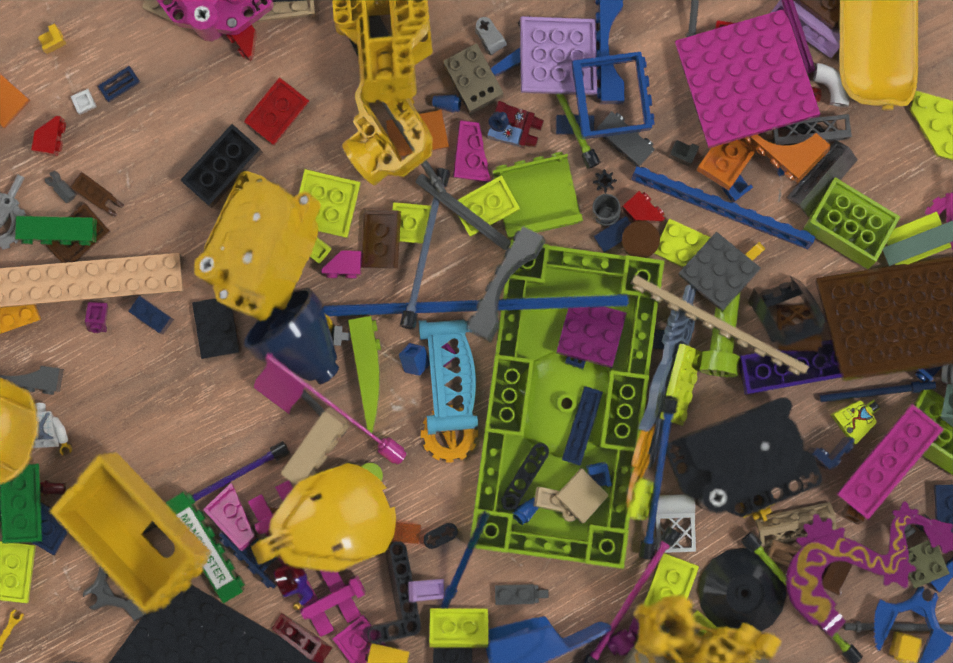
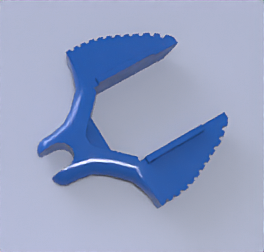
[874,586,953,663]

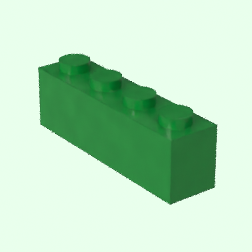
[15,216,97,246]

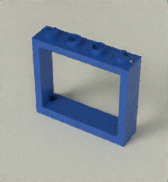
[572,51,655,140]

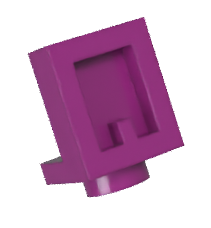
[85,302,108,333]

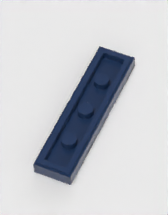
[562,386,603,466]

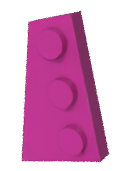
[453,120,491,182]

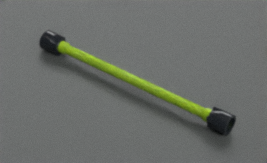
[517,16,601,169]
[741,531,863,663]

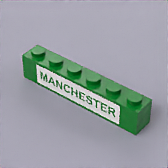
[165,490,245,604]

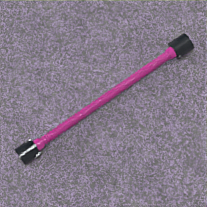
[581,526,681,663]

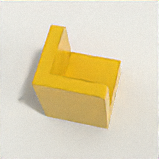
[38,23,67,54]

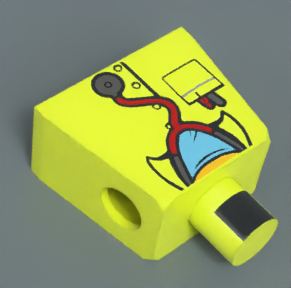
[830,400,880,444]

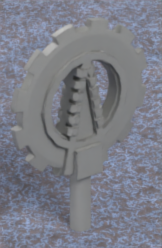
[0,174,26,250]

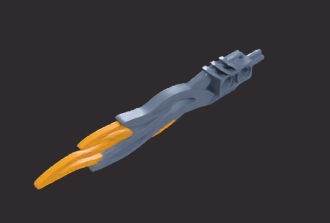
[626,285,696,508]

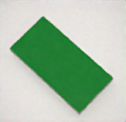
[0,464,42,544]

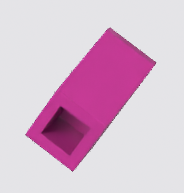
[322,251,362,279]

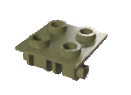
[908,540,950,589]

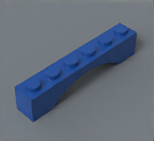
[595,0,624,104]

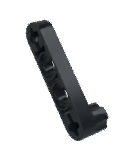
[501,442,549,511]

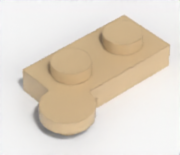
[534,487,576,522]

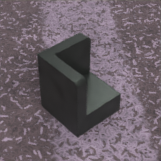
[669,140,699,167]

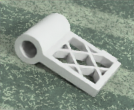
[651,494,696,553]

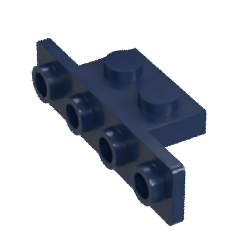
[218,531,277,589]

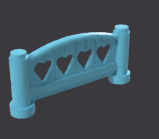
[419,319,478,435]

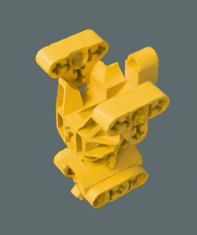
[633,595,781,663]

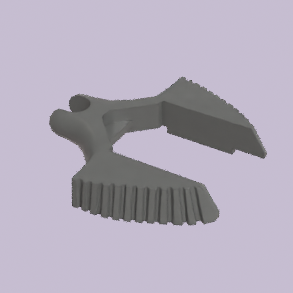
[83,565,146,621]

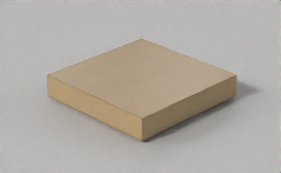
[555,468,609,523]

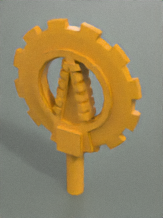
[421,405,478,463]

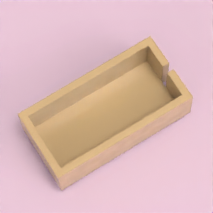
[281,407,349,484]

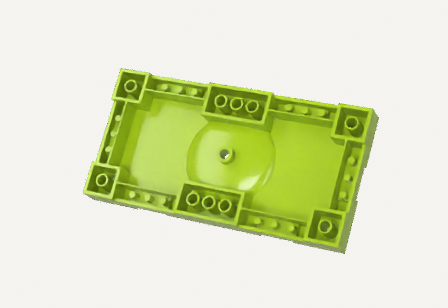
[469,240,664,569]

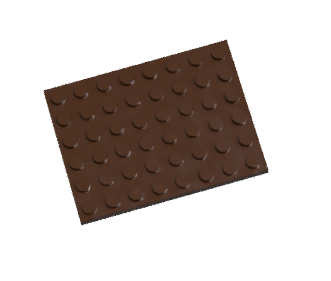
[816,256,953,381]

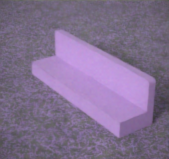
[771,0,840,58]

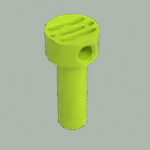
[699,292,741,377]

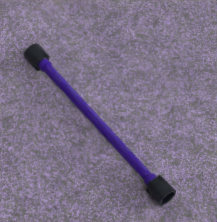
[143,441,290,534]

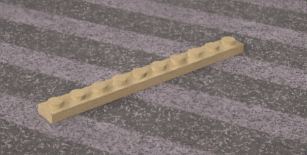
[630,275,809,375]

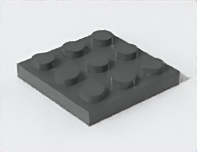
[678,231,761,312]

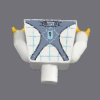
[32,403,72,455]

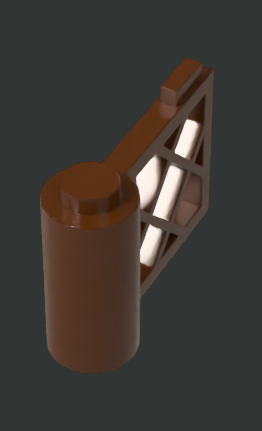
[777,305,822,351]

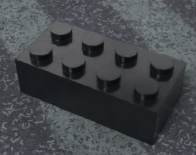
[180,124,263,208]

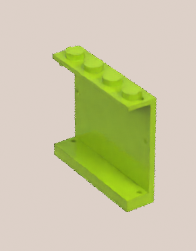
[493,152,583,239]

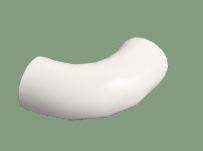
[813,63,849,107]

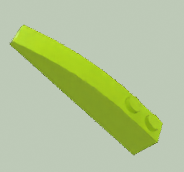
[348,316,381,433]

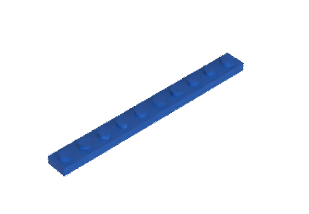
[631,166,815,249]

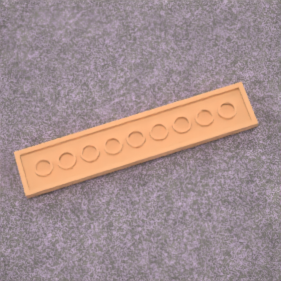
[0,253,183,308]

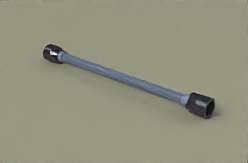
[400,168,450,330]

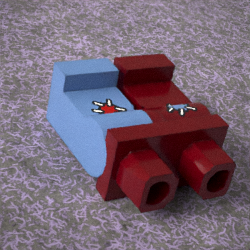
[487,101,544,149]

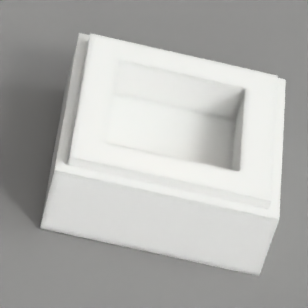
[71,89,97,115]

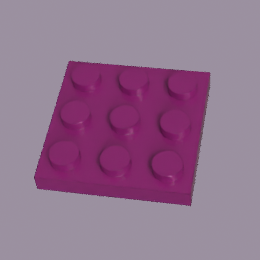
[556,307,627,368]

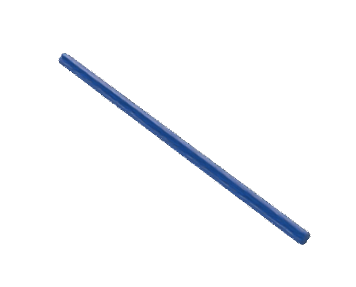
[323,295,628,316]

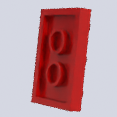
[244,77,310,146]

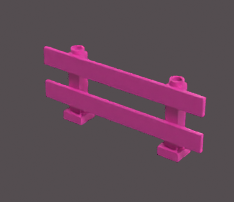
[248,480,366,637]

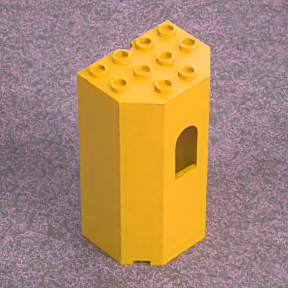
[50,452,211,613]

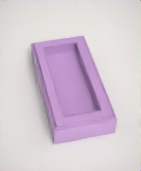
[408,579,444,602]

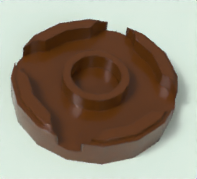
[622,221,660,258]

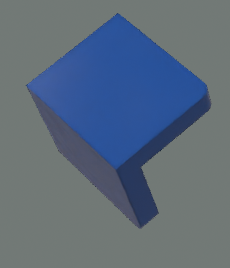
[721,175,753,202]
[399,343,430,376]
[586,461,612,487]

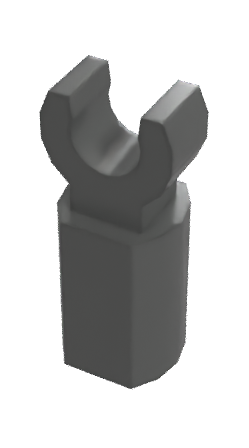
[45,171,77,204]

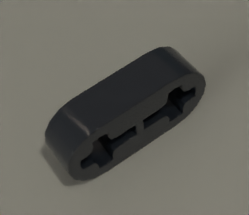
[423,523,458,549]

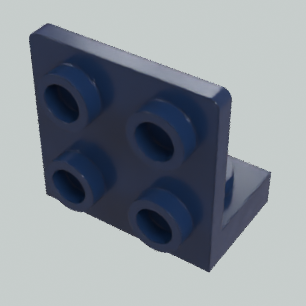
[807,437,855,469]

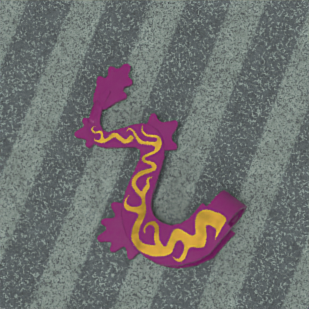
[786,501,953,638]

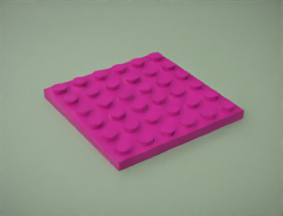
[675,9,820,148]

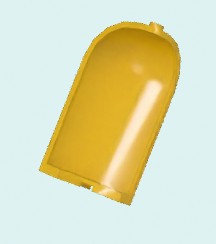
[839,0,918,111]

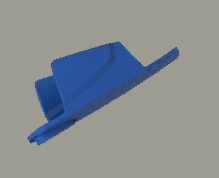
[486,616,612,663]

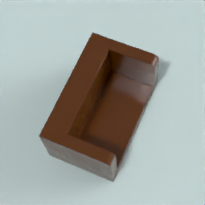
[821,561,853,596]

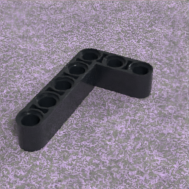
[362,541,421,644]

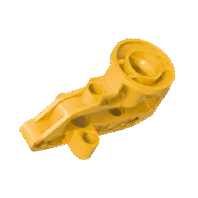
[342,82,433,186]

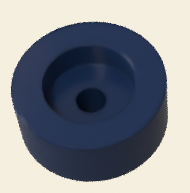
[488,112,509,132]

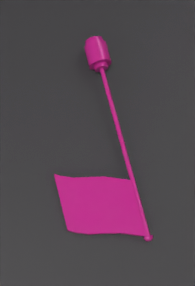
[254,354,407,465]

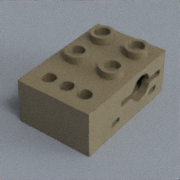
[443,43,504,115]

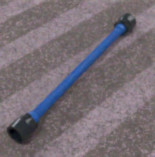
[639,395,679,559]

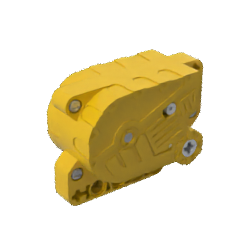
[194,171,321,321]

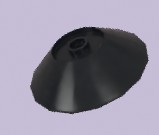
[698,548,786,632]

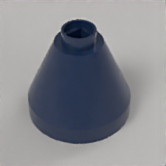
[244,288,339,384]

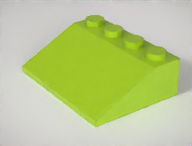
[803,177,900,269]
[913,389,953,475]

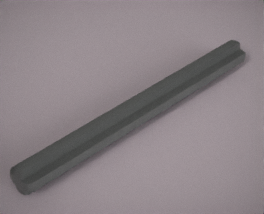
[415,174,511,250]

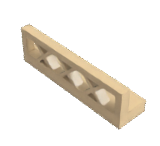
[755,502,836,547]

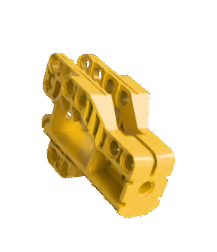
[332,0,433,103]

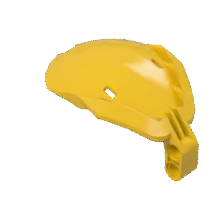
[0,377,38,484]
[251,463,396,572]

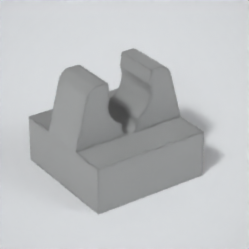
[331,326,351,346]

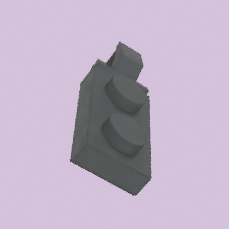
[495,584,549,605]

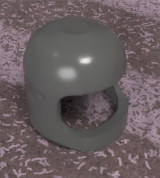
[592,194,621,226]

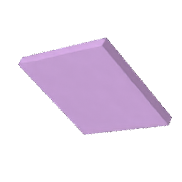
[520,16,597,95]

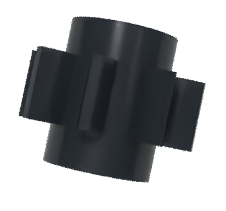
[593,169,617,194]

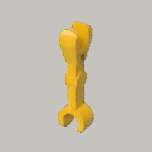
[0,609,24,652]

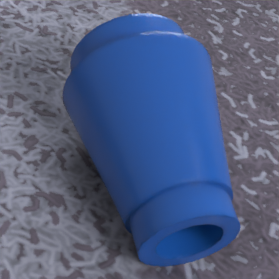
[432,94,461,113]
[513,497,538,525]

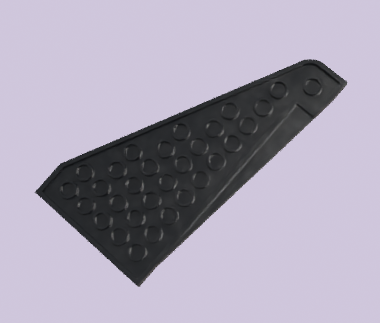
[109,584,324,663]

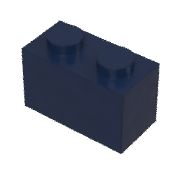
[128,296,174,335]

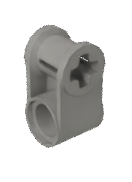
[475,17,507,55]

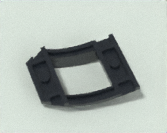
[748,275,826,346]

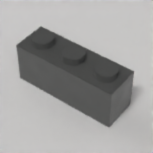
[596,112,655,167]

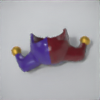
[274,555,313,610]

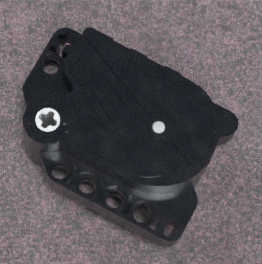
[666,397,822,517]

